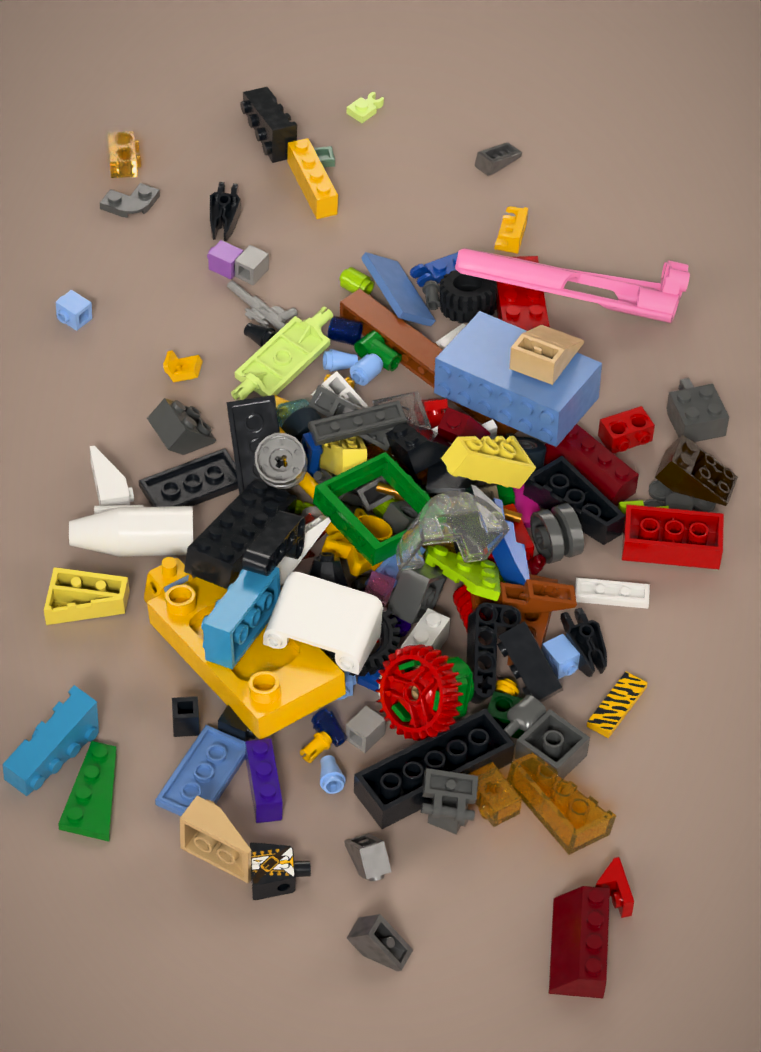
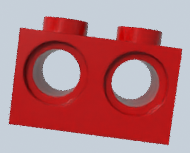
[598,406,655,454]

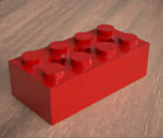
[622,504,724,570]

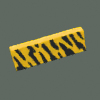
[587,671,648,739]

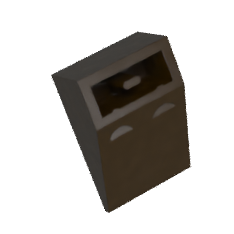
[655,435,738,506]

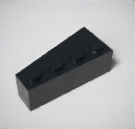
[240,87,297,163]

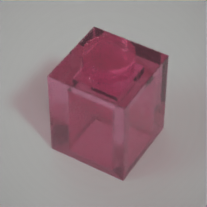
[364,570,396,606]

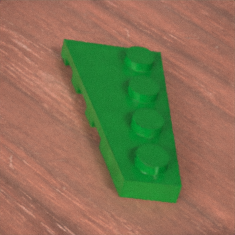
[58,741,117,842]

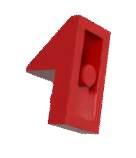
[415,398,448,429]
[595,857,634,918]

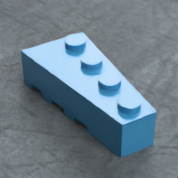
[2,685,99,796]

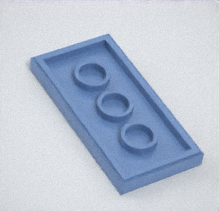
[361,252,436,326]
[155,725,245,816]

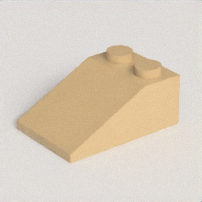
[180,796,251,883]

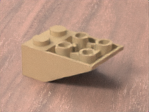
[510,325,584,385]

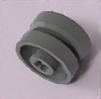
[530,503,584,564]

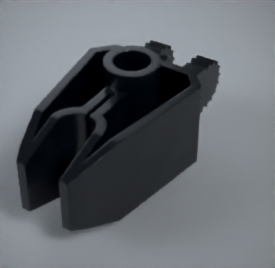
[210,182,242,241]
[560,608,607,677]

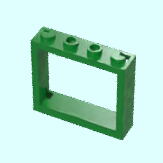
[313,452,446,566]

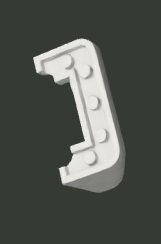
[263,572,383,675]

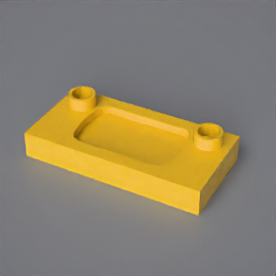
[147,577,346,739]

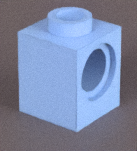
[541,634,580,679]

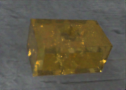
[468,762,522,827]

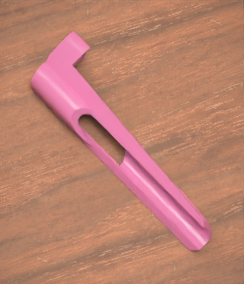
[455,248,690,323]

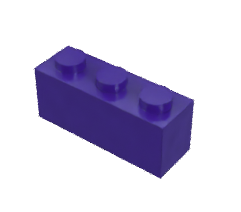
[245,738,283,823]

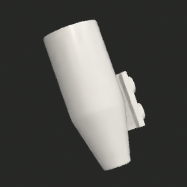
[69,505,193,557]

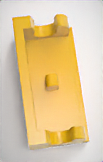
[494,206,528,254]

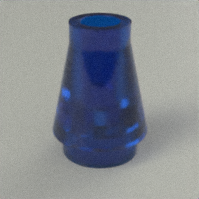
[311,708,347,747]

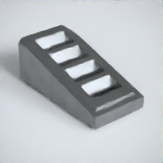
[475,142,522,176]

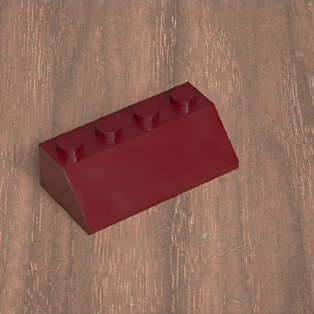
[544,424,639,507]
[549,886,610,999]

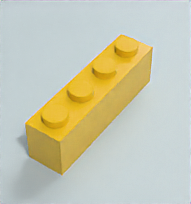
[287,138,338,219]

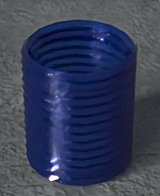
[327,316,363,346]

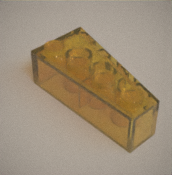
[506,752,616,855]

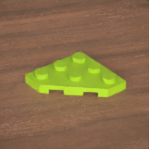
[425,545,501,601]

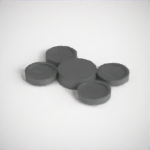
[644,480,716,512]

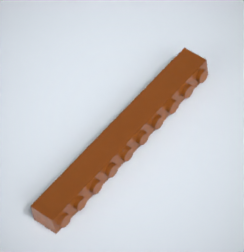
[340,288,519,438]

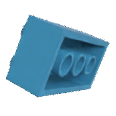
[201,567,281,670]

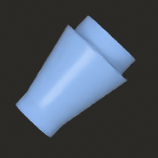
[323,349,358,372]
[320,755,346,794]

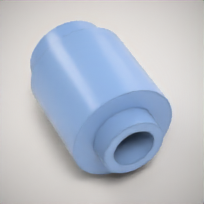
[350,353,383,386]

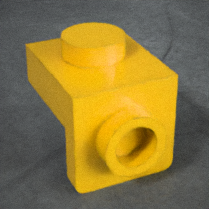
[163,350,203,383]

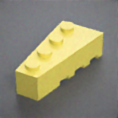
[441,436,536,489]

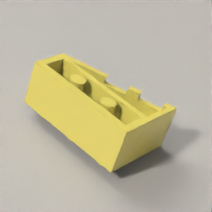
[319,436,367,475]
[44,567,130,625]

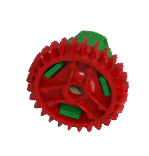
[375,644,474,741]

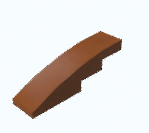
[470,579,577,613]

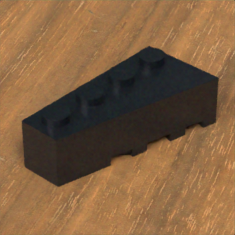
[523,456,626,545]

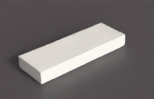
[575,577,650,609]

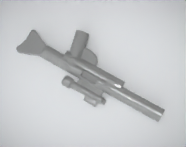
[227,280,298,330]

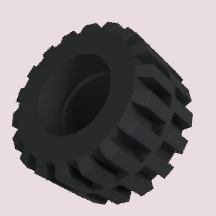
[440,270,497,323]

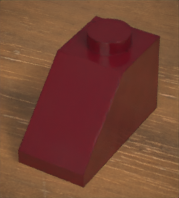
[438,407,491,443]

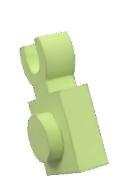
[346,92,384,123]

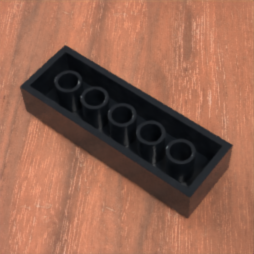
[184,480,297,589]
[354,708,515,829]

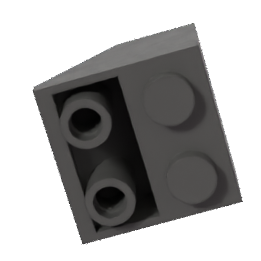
[147,398,216,455]

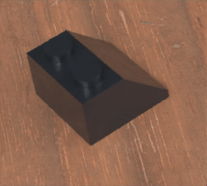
[385,422,451,475]

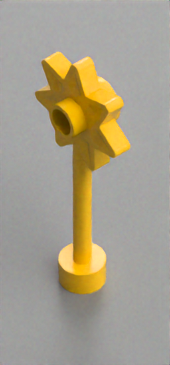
[279,426,393,576]

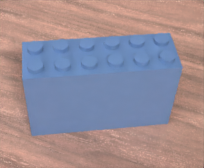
[434,311,602,447]

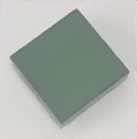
[314,146,335,167]

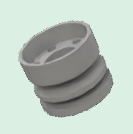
[255,433,308,490]

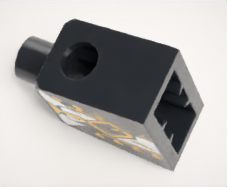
[250,842,311,900]

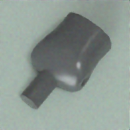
[503,695,546,738]

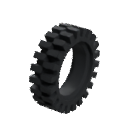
[321,603,401,676]

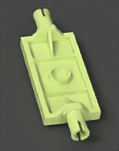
[231,306,333,400]

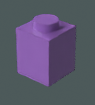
[207,240,243,279]

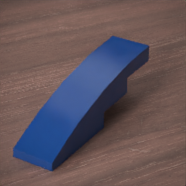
[490,498,530,585]

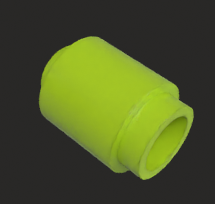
[339,267,374,295]

